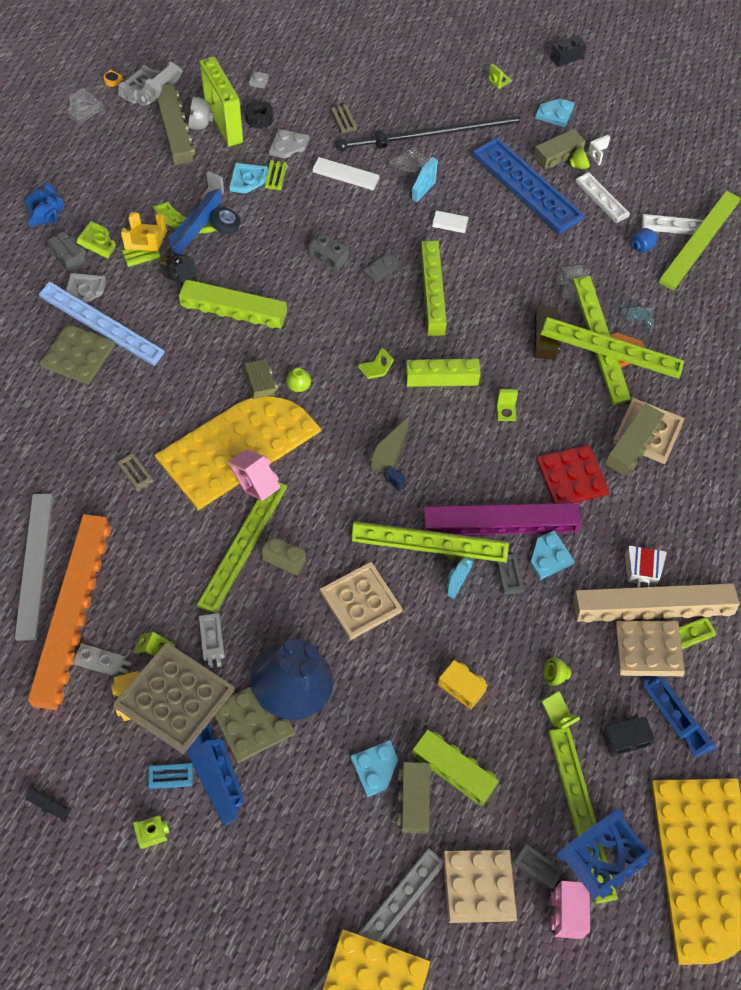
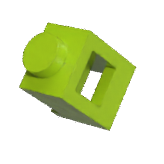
[133,815,170,849]

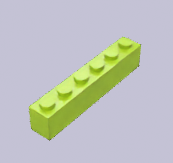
[420,241,447,336]
[179,280,287,329]

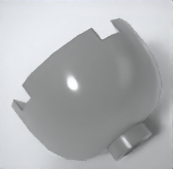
[188,96,214,130]

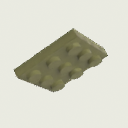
[40,324,115,385]
[214,687,295,764]

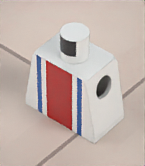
[625,546,666,588]

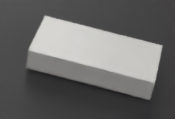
[432,211,469,233]

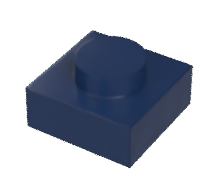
[385,467,405,491]

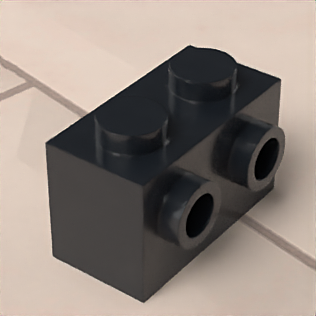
[550,35,586,67]
[159,253,199,283]
[602,715,655,757]

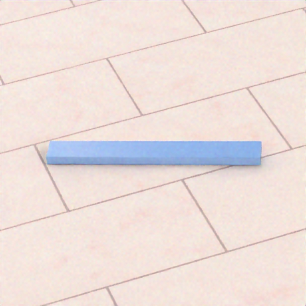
[39,281,165,366]

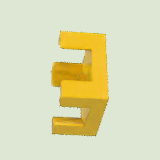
[121,212,167,252]

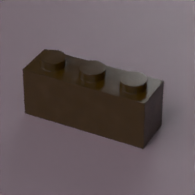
[534,306,561,360]

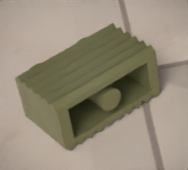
[244,360,278,400]
[262,535,306,576]

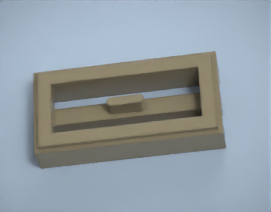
[331,104,356,134]
[117,453,153,491]

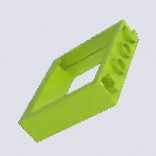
[199,56,243,147]

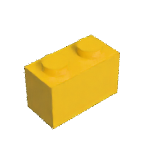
[438,660,488,710]

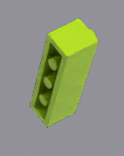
[406,359,481,387]
[412,730,499,807]

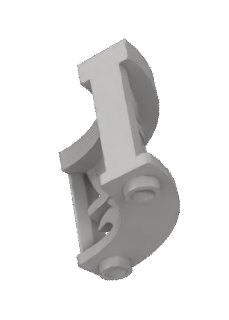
[118,61,182,106]

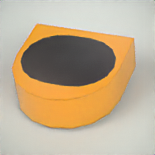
[104,69,123,87]

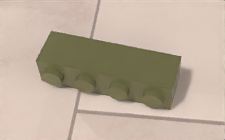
[605,403,665,476]

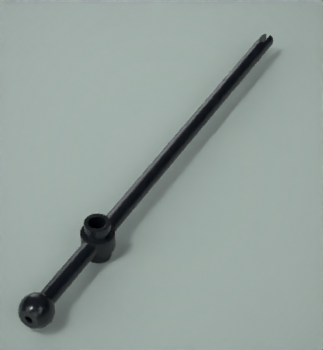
[337,116,521,152]

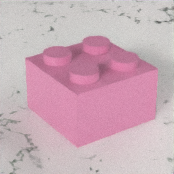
[228,449,281,501]
[550,881,590,939]

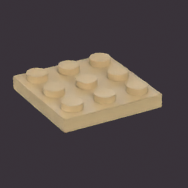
[613,398,685,464]
[320,562,402,640]
[616,621,685,676]
[443,850,517,923]

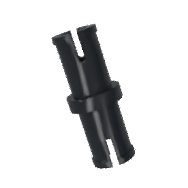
[25,787,71,821]

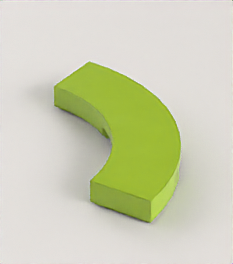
[153,202,217,233]

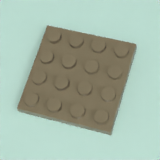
[114,642,235,754]

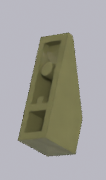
[369,419,409,473]

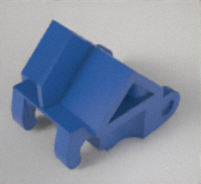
[24,182,65,226]

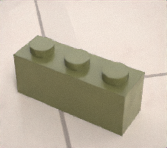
[533,129,585,170]
[398,762,430,834]

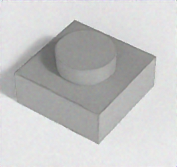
[249,71,268,88]

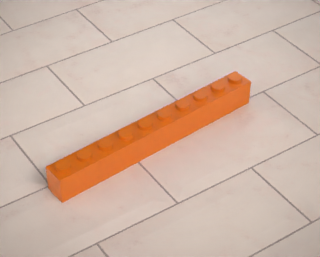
[28,514,111,710]

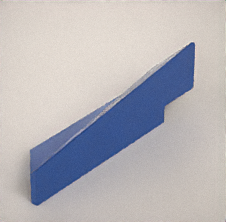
[169,188,222,254]
[644,676,717,757]
[186,724,244,826]

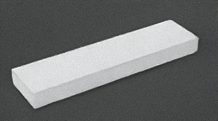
[313,157,379,190]
[575,172,630,223]
[642,214,704,235]

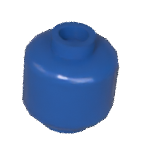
[631,228,657,253]

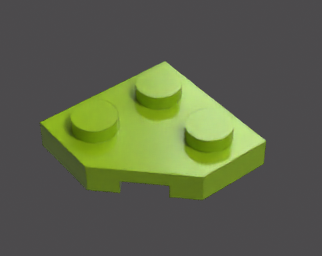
[77,221,116,258]

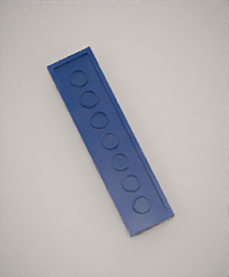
[473,137,584,234]

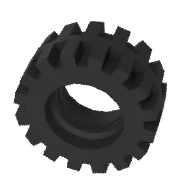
[245,100,274,129]

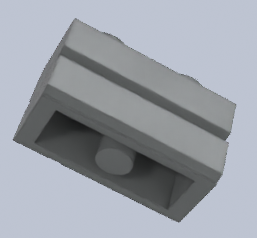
[47,231,86,271]

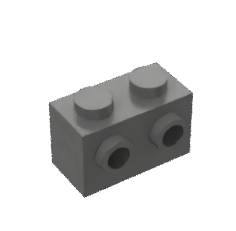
[309,233,349,272]

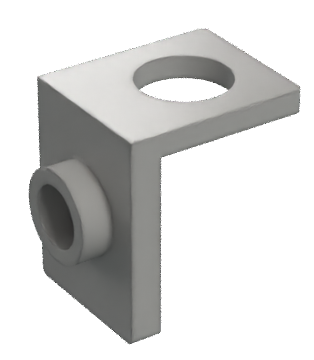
[200,171,224,200]

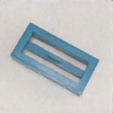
[148,763,193,789]

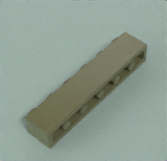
[157,84,195,165]

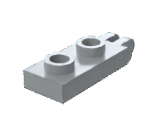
[199,613,225,668]
[73,643,132,677]

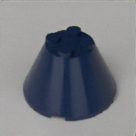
[250,639,333,720]

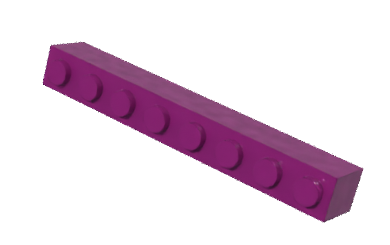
[423,502,581,535]

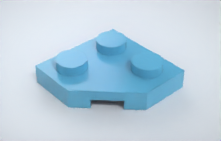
[535,98,575,127]
[411,157,438,202]
[230,163,268,193]
[530,530,575,580]
[446,557,473,599]
[351,740,398,797]

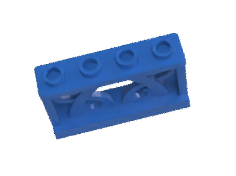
[556,808,653,900]

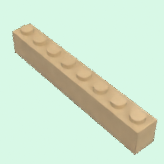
[573,584,740,623]

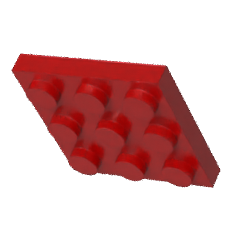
[536,445,610,504]

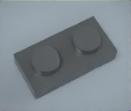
[363,252,400,283]
[496,554,524,595]
[514,844,564,891]

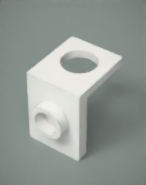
[588,135,610,165]

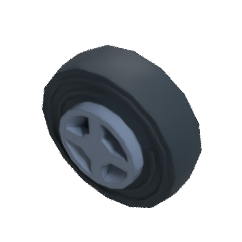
[210,207,241,234]

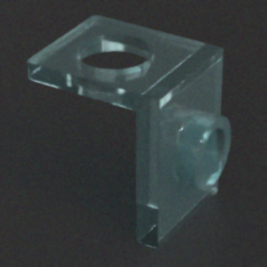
[625,307,654,335]

